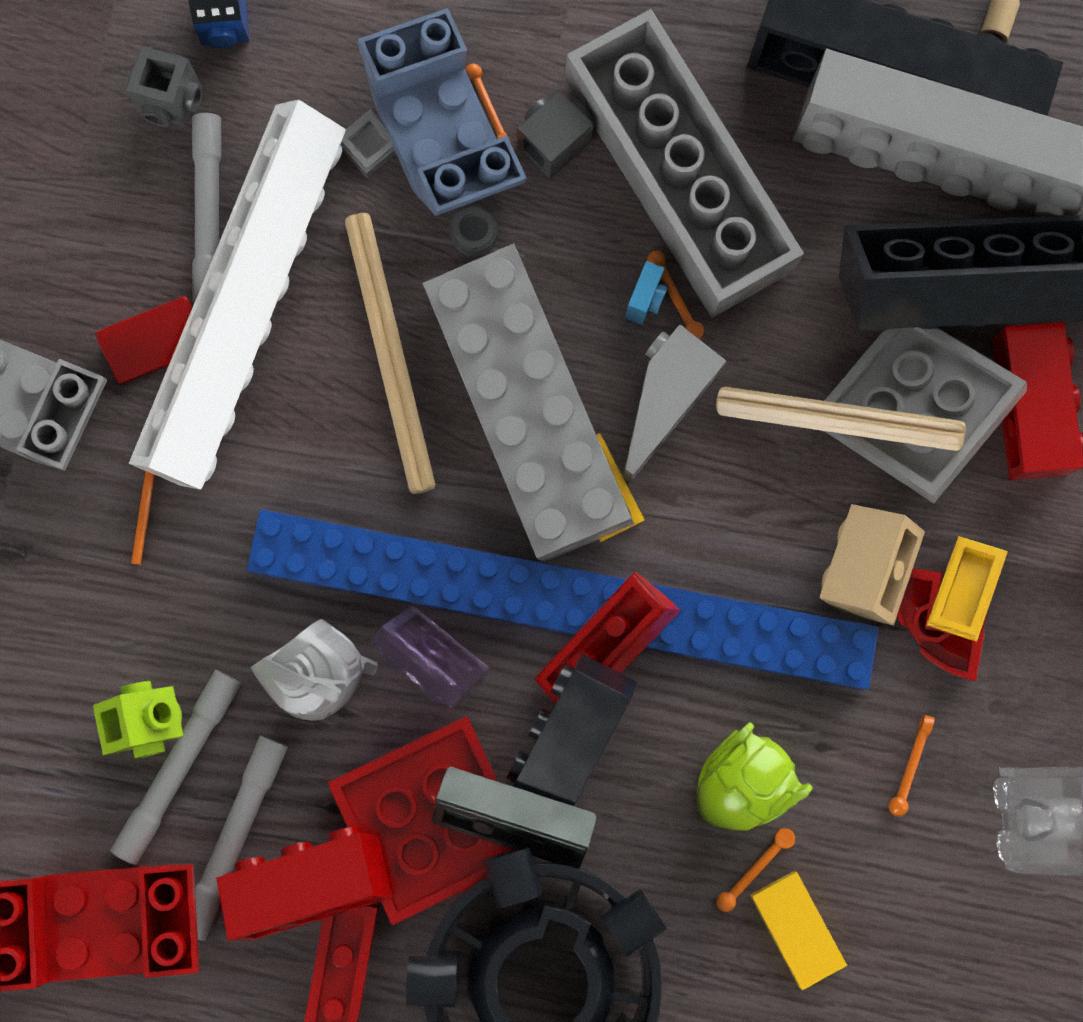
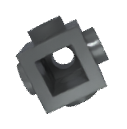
[126,46,203,127]

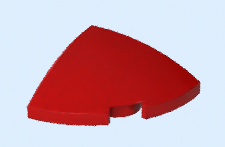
[897,568,988,681]

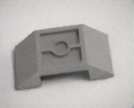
[0,340,107,471]

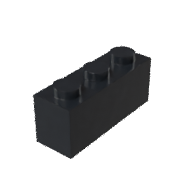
[506,654,637,806]

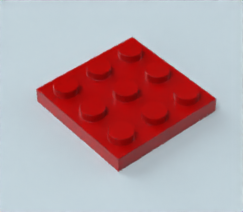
[328,716,533,926]

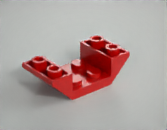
[0,864,200,992]

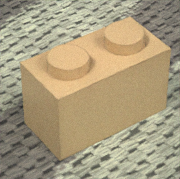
[819,504,925,626]

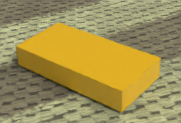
[750,871,847,990]

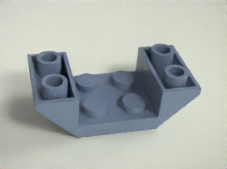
[358,8,527,216]

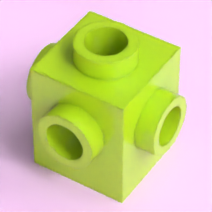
[93,681,184,759]

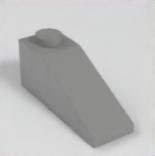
[622,325,726,483]

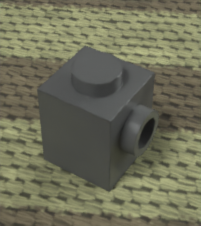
[517,90,593,179]

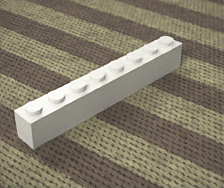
[129,100,346,490]

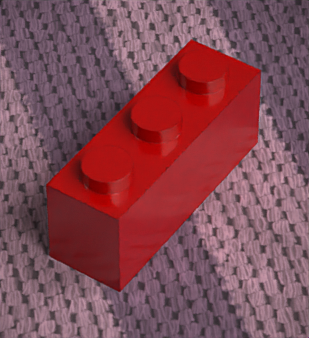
[991,322,1083,481]
[216,827,393,941]

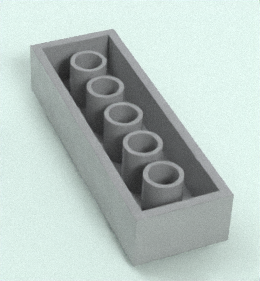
[565,9,804,318]
[792,48,1083,217]
[423,243,634,563]

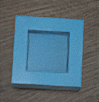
[625,261,668,326]

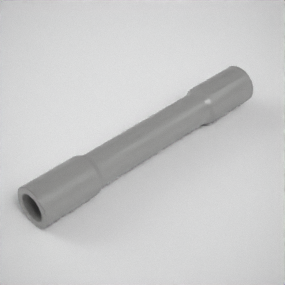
[192,113,222,305]
[110,669,242,865]
[195,735,288,941]

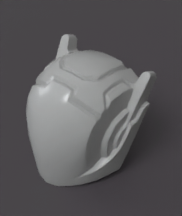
[250,619,378,721]

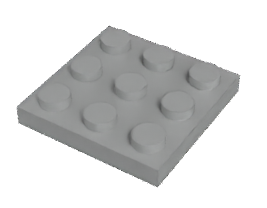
[824,327,1027,504]

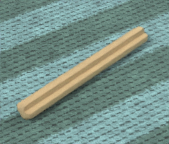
[716,387,966,451]

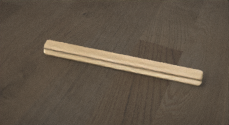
[345,213,435,494]

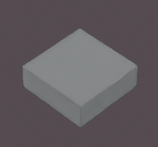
[340,109,396,178]

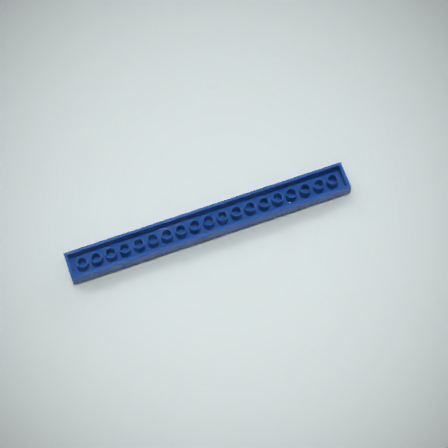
[247,509,879,691]

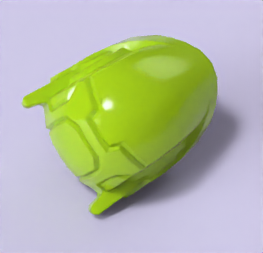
[697,722,813,831]

